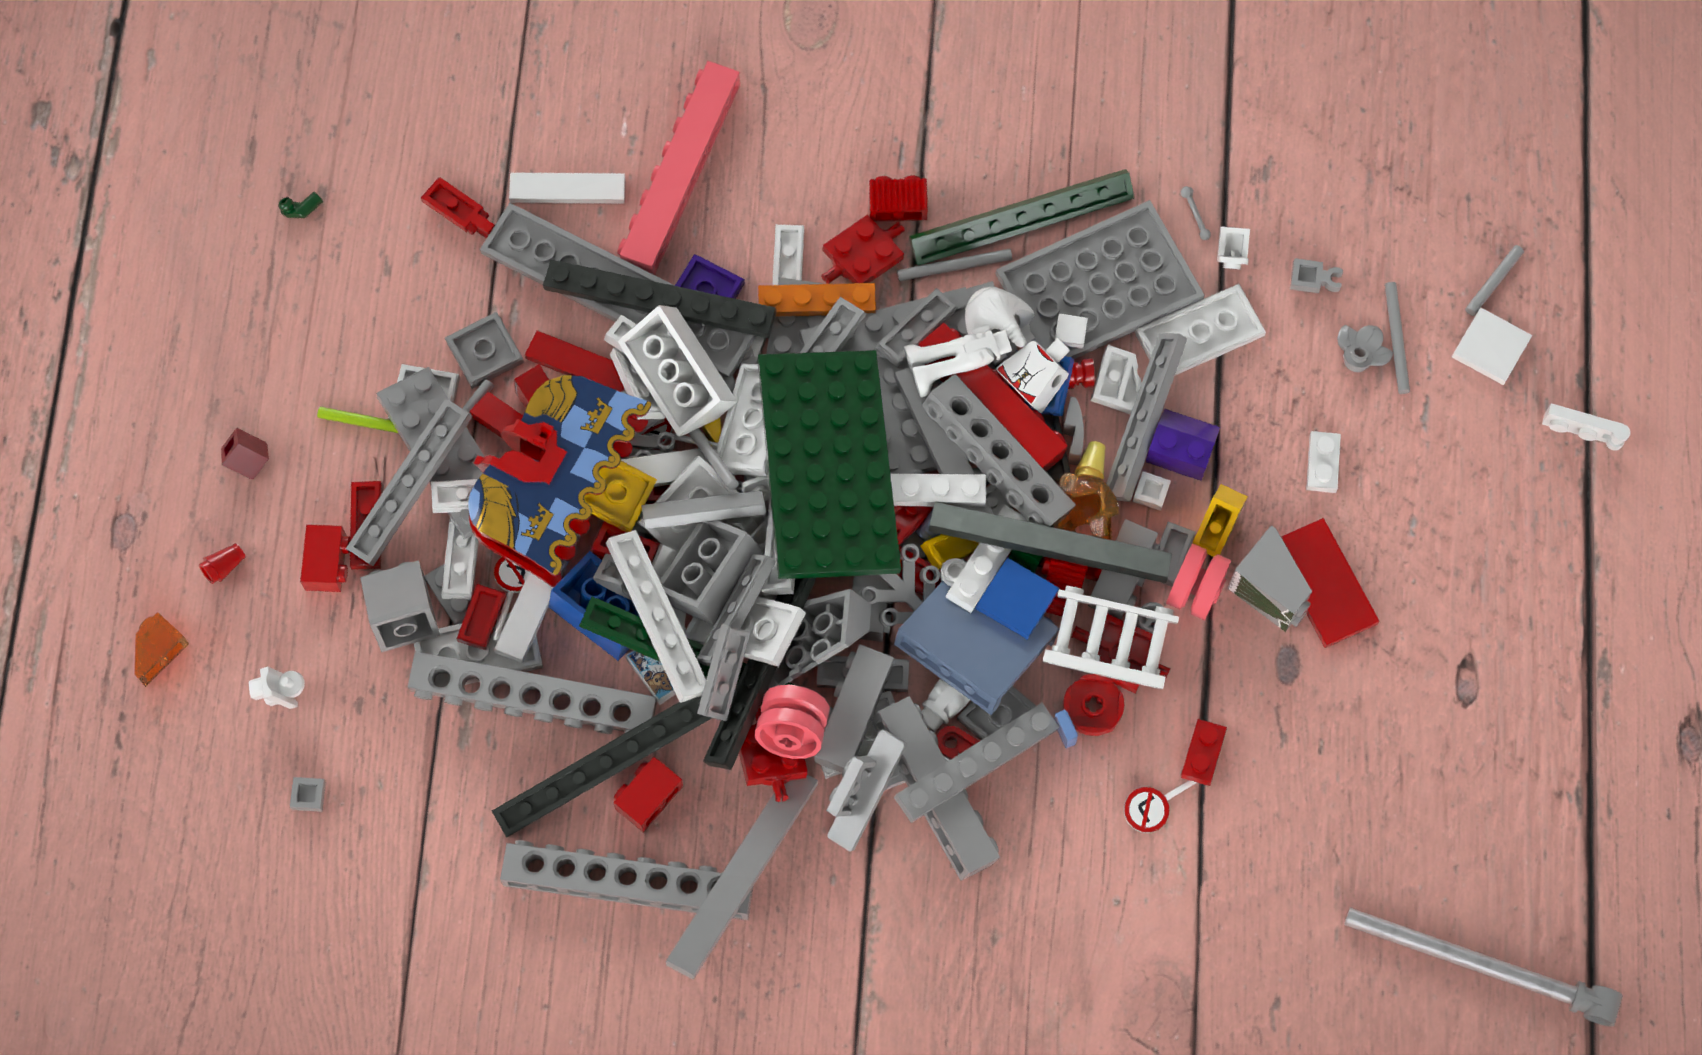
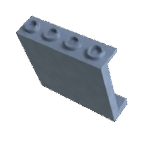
[894,559,1060,715]

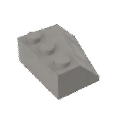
[768,589,871,690]

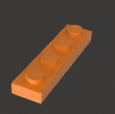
[758,283,876,317]

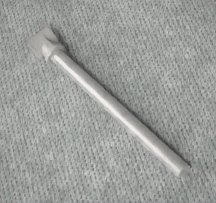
[1344,908,1623,1027]

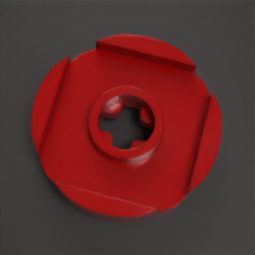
[1063,674,1125,736]

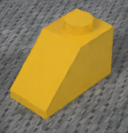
[1193,484,1248,557]

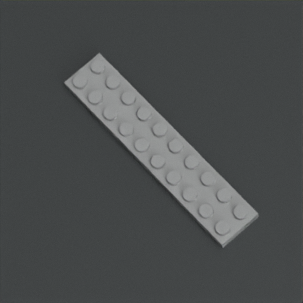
[480,203,757,378]

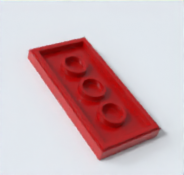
[1281,518,1380,648]

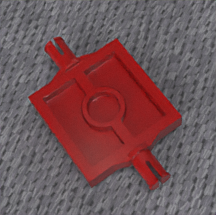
[821,215,905,284]
[1071,614,1171,694]
[739,707,808,802]

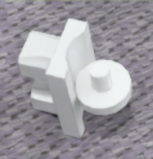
[248,667,305,709]

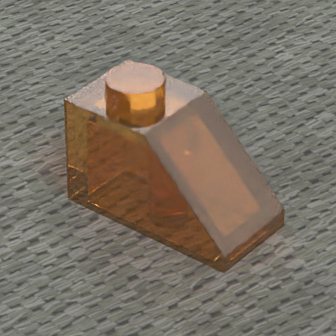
[134,612,189,687]

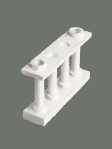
[1043,586,1179,690]

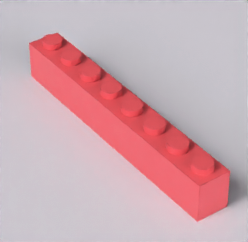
[618,61,740,275]

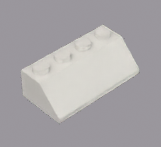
[617,305,738,437]

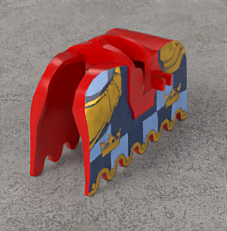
[468,375,651,588]

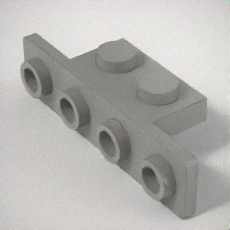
[826,730,907,851]

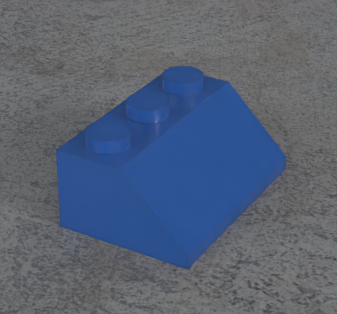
[549,551,640,661]

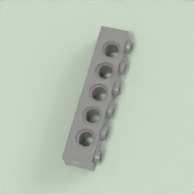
[922,374,1076,527]

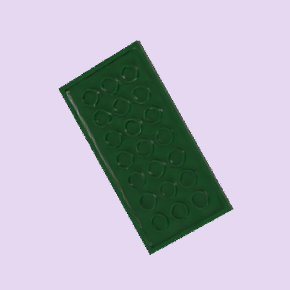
[757,350,901,579]

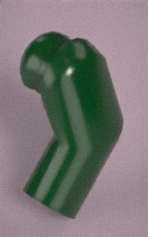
[278,192,323,219]

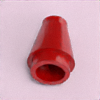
[199,543,246,584]

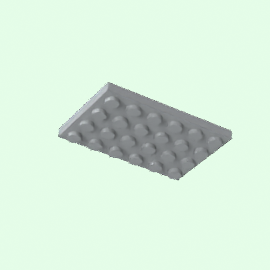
[996,200,1205,359]

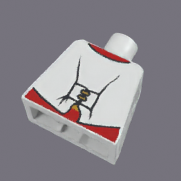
[996,338,1070,413]

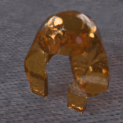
[1057,473,1119,540]

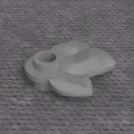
[1337,325,1393,372]

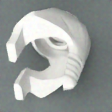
[965,286,1035,366]

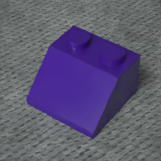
[1146,408,1220,481]

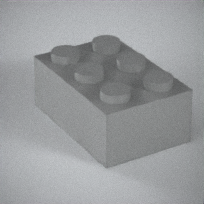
[660,520,763,625]

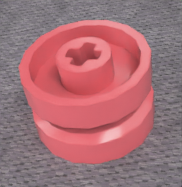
[1166,543,1232,620]
[755,685,830,759]

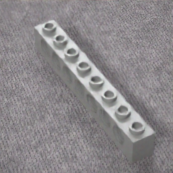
[407,651,657,734]
[500,840,753,920]

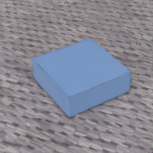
[1054,710,1078,748]

